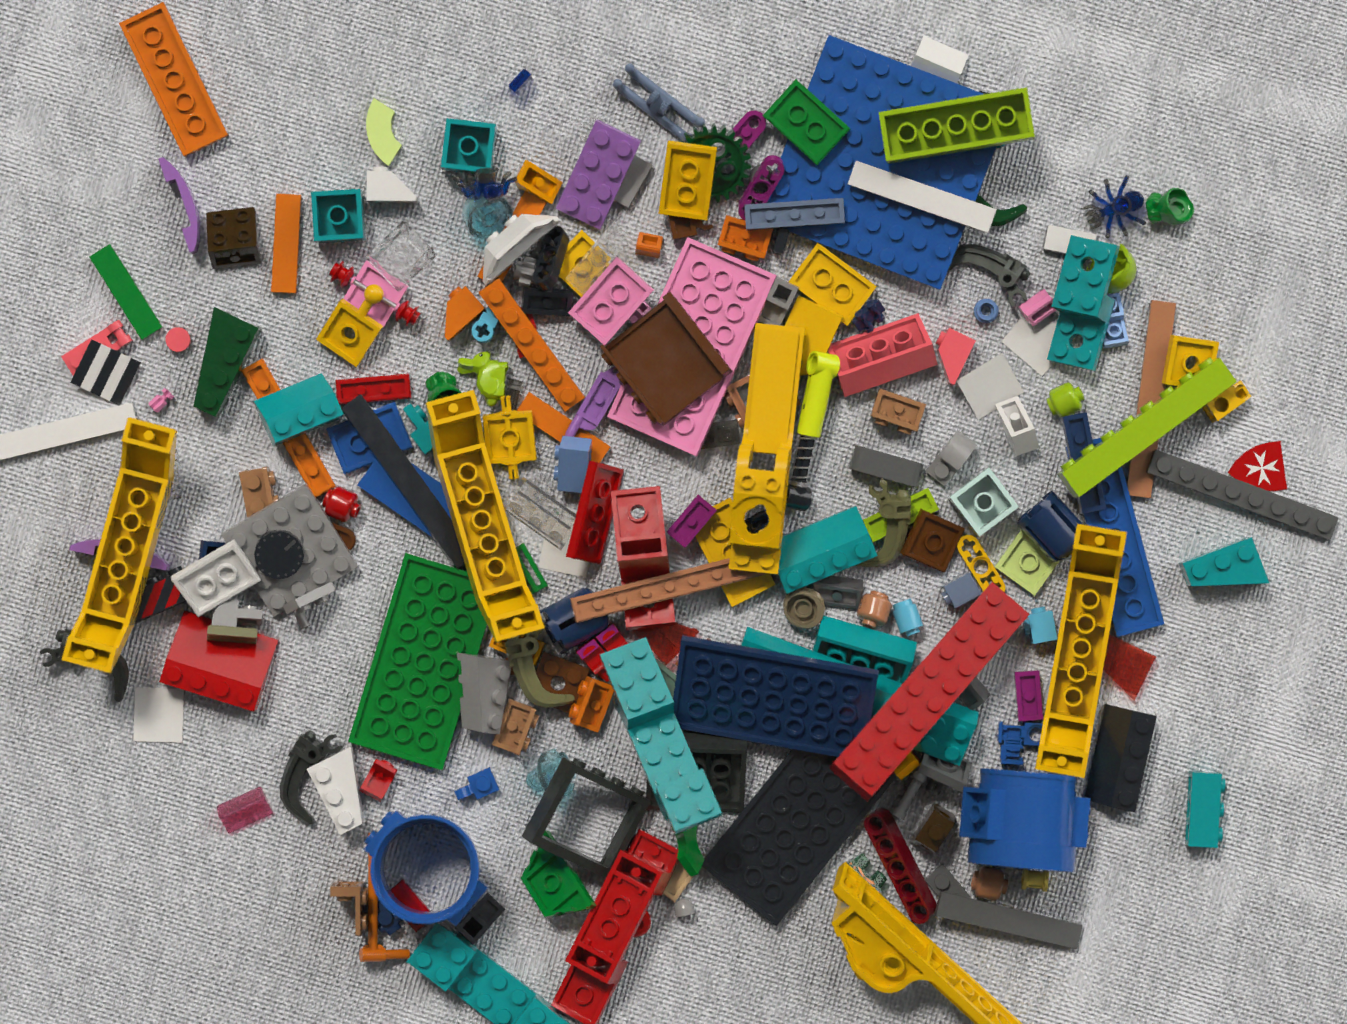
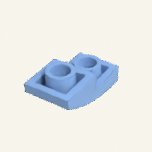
[1103,293,1129,349]

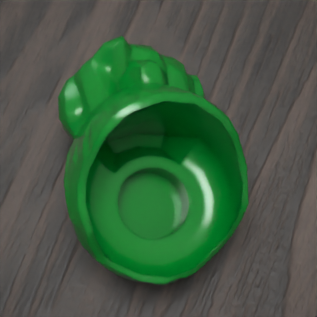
[1146,188,1194,225]
[425,371,461,402]

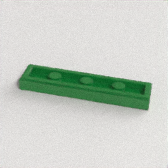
[89,244,163,340]

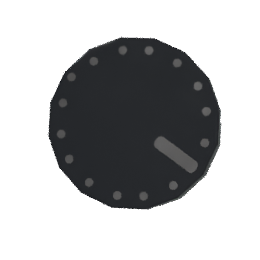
[254,530,304,579]

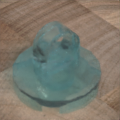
[526,748,575,797]

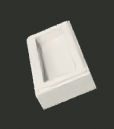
[1043,225,1097,254]

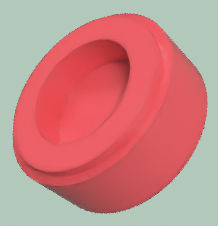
[165,327,191,352]

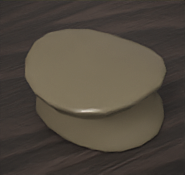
[783,587,825,629]

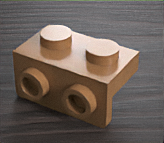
[870,388,926,435]
[492,698,540,756]

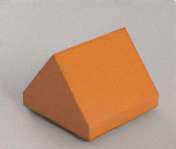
[635,232,663,258]

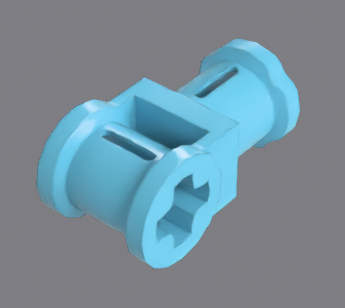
[472,306,499,343]

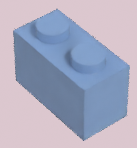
[554,436,592,493]

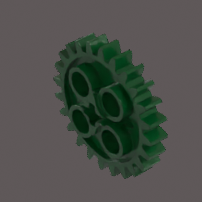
[677,123,751,203]

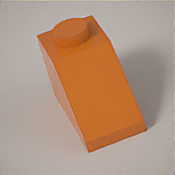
[445,286,486,342]

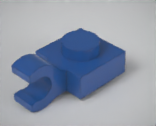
[454,767,500,800]

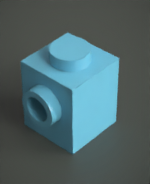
[1023,606,1058,644]

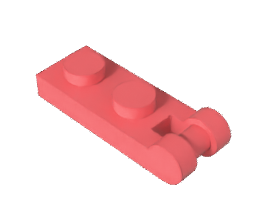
[61,320,133,376]

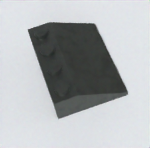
[646,732,747,813]

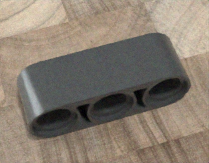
[849,445,924,488]

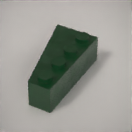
[193,307,262,418]

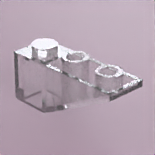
[565,222,633,295]

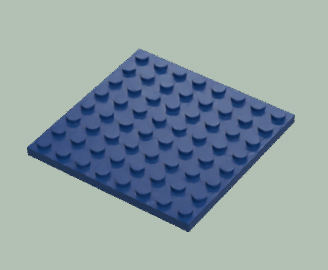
[767,35,997,290]

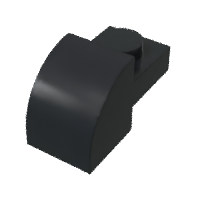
[455,893,505,945]

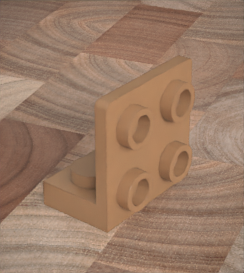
[330,881,368,936]

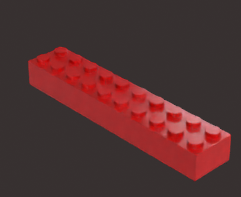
[829,582,1030,801]

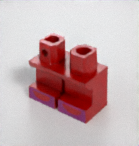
[576,621,628,682]

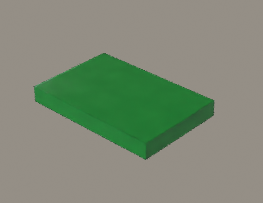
[763,79,851,166]

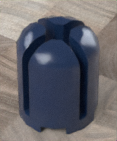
[1017,491,1082,562]
[539,588,608,655]

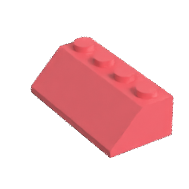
[828,313,938,397]

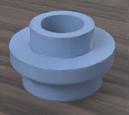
[974,299,998,323]

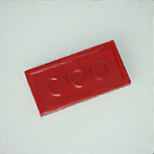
[566,460,624,565]

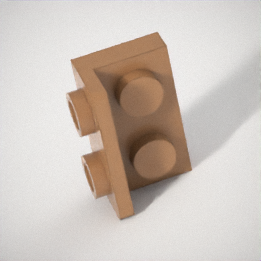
[239,467,279,518]

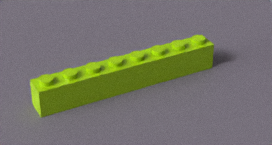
[1057,357,1237,498]

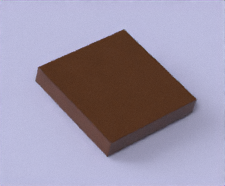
[900,509,965,573]

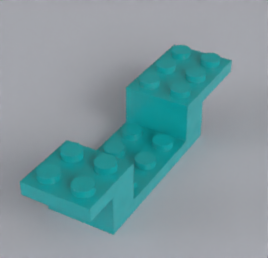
[600,637,722,834]
[406,922,571,1024]

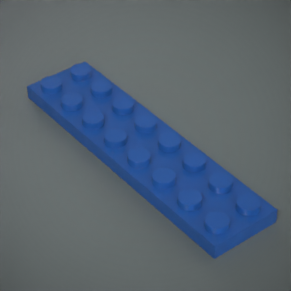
[1065,438,1164,637]

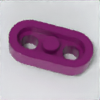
[733,110,766,153]

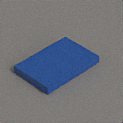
[326,402,413,475]

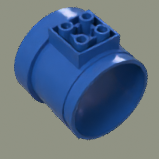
[959,768,1091,872]
[364,810,489,926]

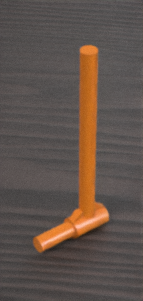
[359,833,410,962]

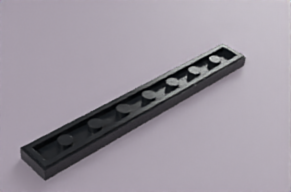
[341,394,464,569]

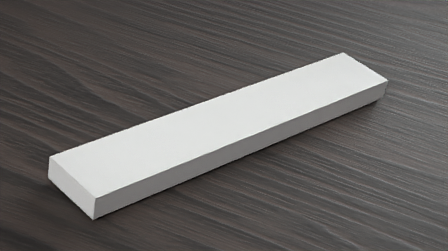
[848,161,997,233]
[0,403,137,460]

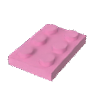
[568,257,654,346]

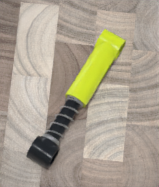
[786,351,840,511]

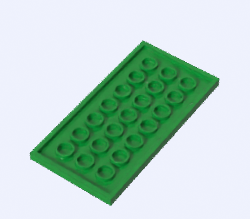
[348,553,487,770]

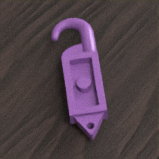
[565,366,621,437]

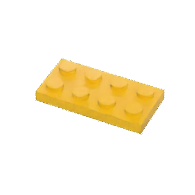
[695,497,776,607]

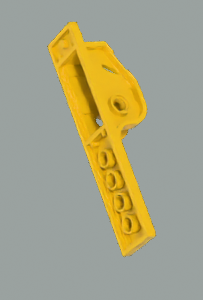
[729,323,805,574]
[831,862,1023,1024]

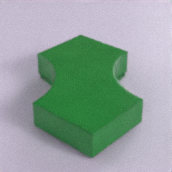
[671,826,705,877]

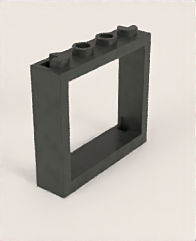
[522,757,651,878]

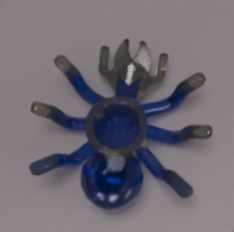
[452,168,517,201]
[1083,175,1146,238]

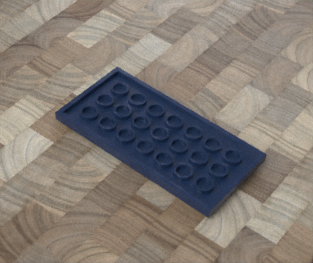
[673,636,879,757]

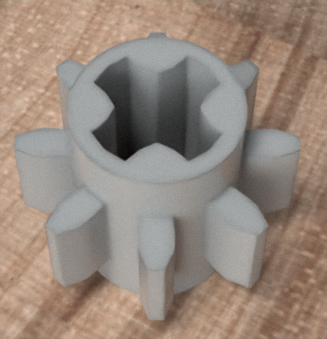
[513,256,537,287]

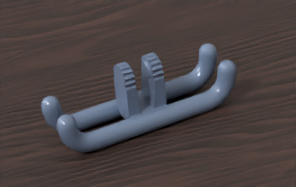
[613,63,705,142]

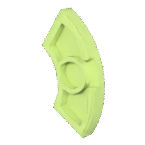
[366,98,402,166]

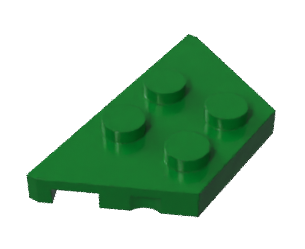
[521,830,597,918]

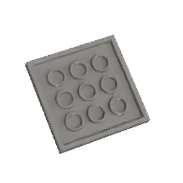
[221,483,358,617]

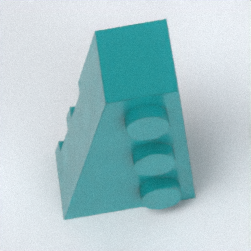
[1179,537,1269,586]

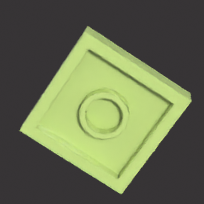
[994,529,1059,596]

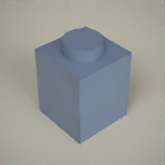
[941,572,981,608]

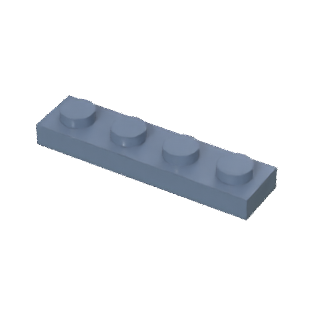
[745,198,845,230]

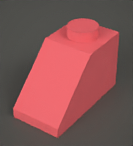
[935,328,976,386]

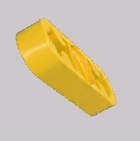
[957,535,1005,592]

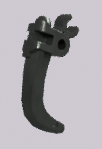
[948,244,1031,308]
[40,628,129,702]
[280,730,343,825]

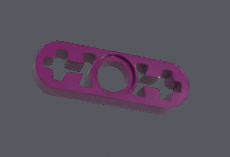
[738,155,784,220]

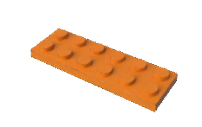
[119,2,229,157]

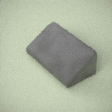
[813,576,864,610]

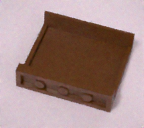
[600,291,733,426]

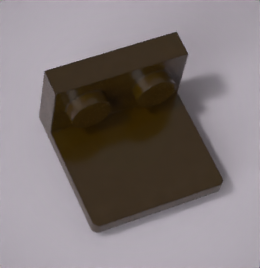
[206,207,261,269]

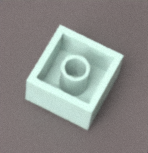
[947,467,1019,537]

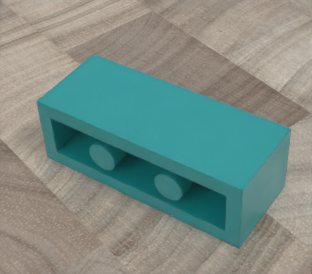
[1185,771,1226,848]

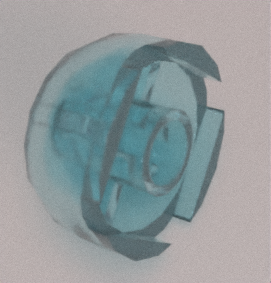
[462,189,513,239]

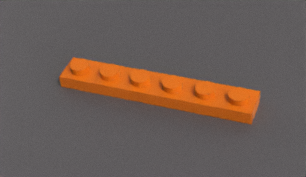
[478,277,585,412]

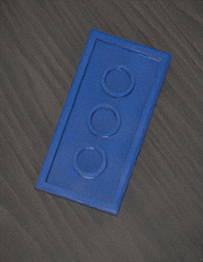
[358,459,451,538]

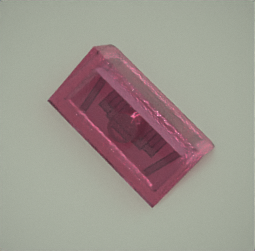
[217,786,273,834]

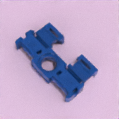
[997,721,1043,765]

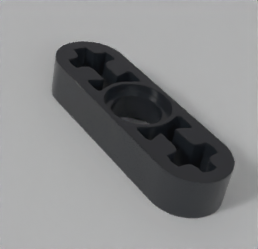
[533,226,569,290]

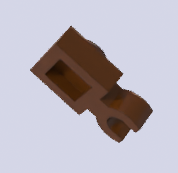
[667,212,713,240]

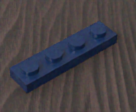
[1061,412,1106,514]

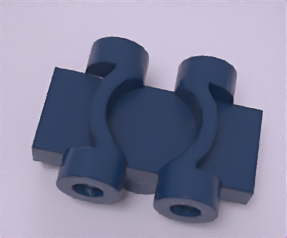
[852,298,885,333]
[378,900,403,936]

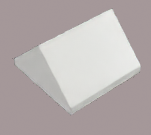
[911,36,968,83]

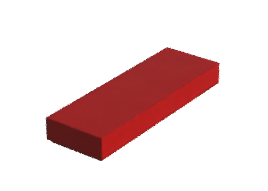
[335,373,412,405]

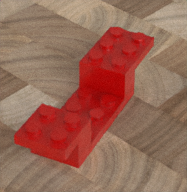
[551,829,679,1024]

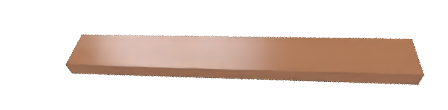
[1127,300,1176,498]
[570,558,767,623]

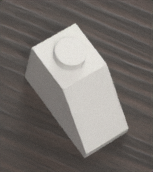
[367,167,418,203]
[995,396,1039,456]

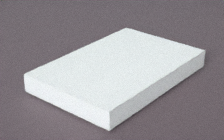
[171,539,261,617]

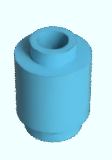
[893,599,924,637]

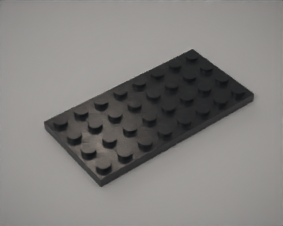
[702,749,897,926]

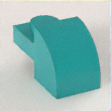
[403,403,433,455]

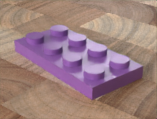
[556,119,641,230]

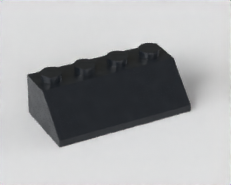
[1084,704,1157,812]

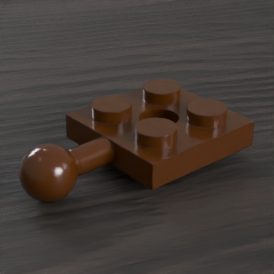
[504,651,590,713]

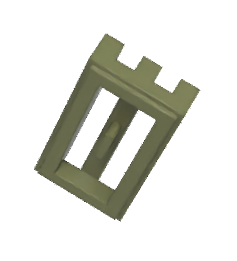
[207,625,258,644]

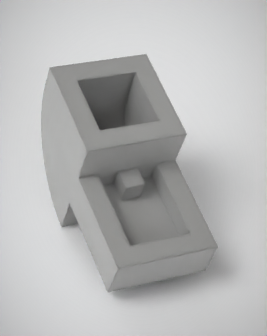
[758,277,799,325]
[925,430,977,486]
[212,598,263,627]

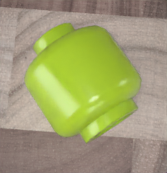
[1046,382,1085,418]

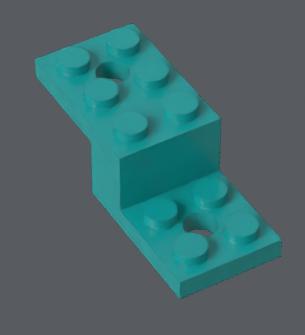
[1047,235,1120,372]

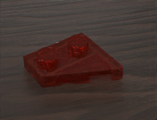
[631,622,699,666]

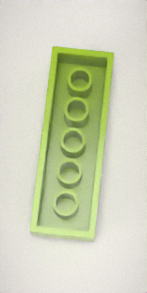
[879,87,1035,164]

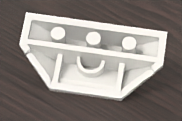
[483,214,560,286]

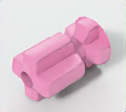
[148,387,174,413]

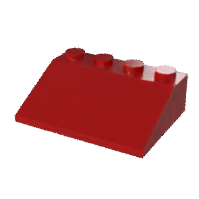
[159,611,279,712]

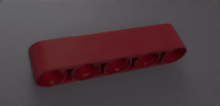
[864,808,937,924]

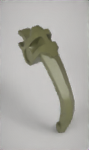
[855,479,911,567]
[505,622,575,708]

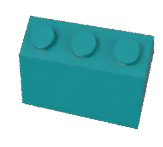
[253,373,344,447]

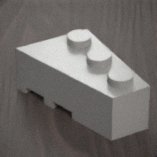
[457,653,511,734]

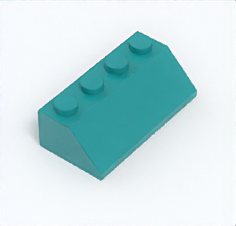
[778,505,878,594]
[812,615,917,684]

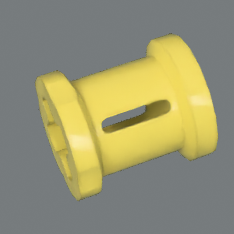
[1021,868,1049,892]

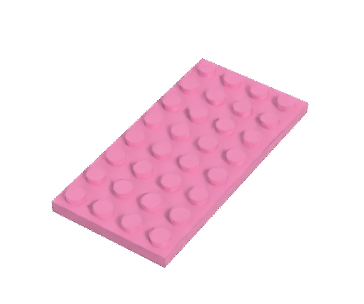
[607,237,778,457]

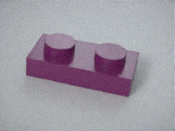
[667,495,717,548]
[1014,670,1043,721]

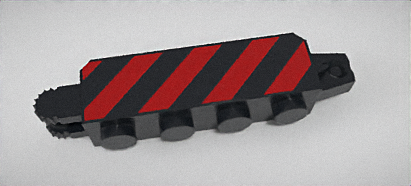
[135,566,186,624]

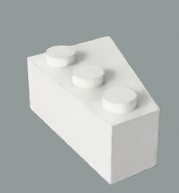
[307,745,365,835]

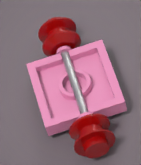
[329,260,421,328]

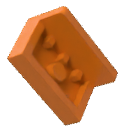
[717,215,773,261]
[569,676,614,733]

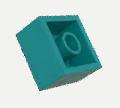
[441,118,497,176]
[311,189,366,243]

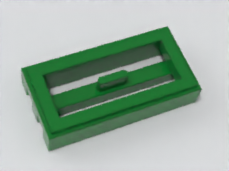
[516,543,548,594]

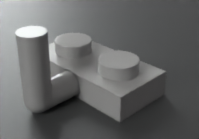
[283,582,336,629]

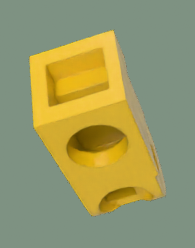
[1202,380,1251,423]

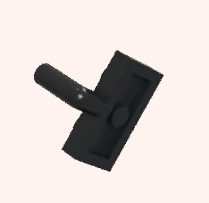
[521,286,573,317]

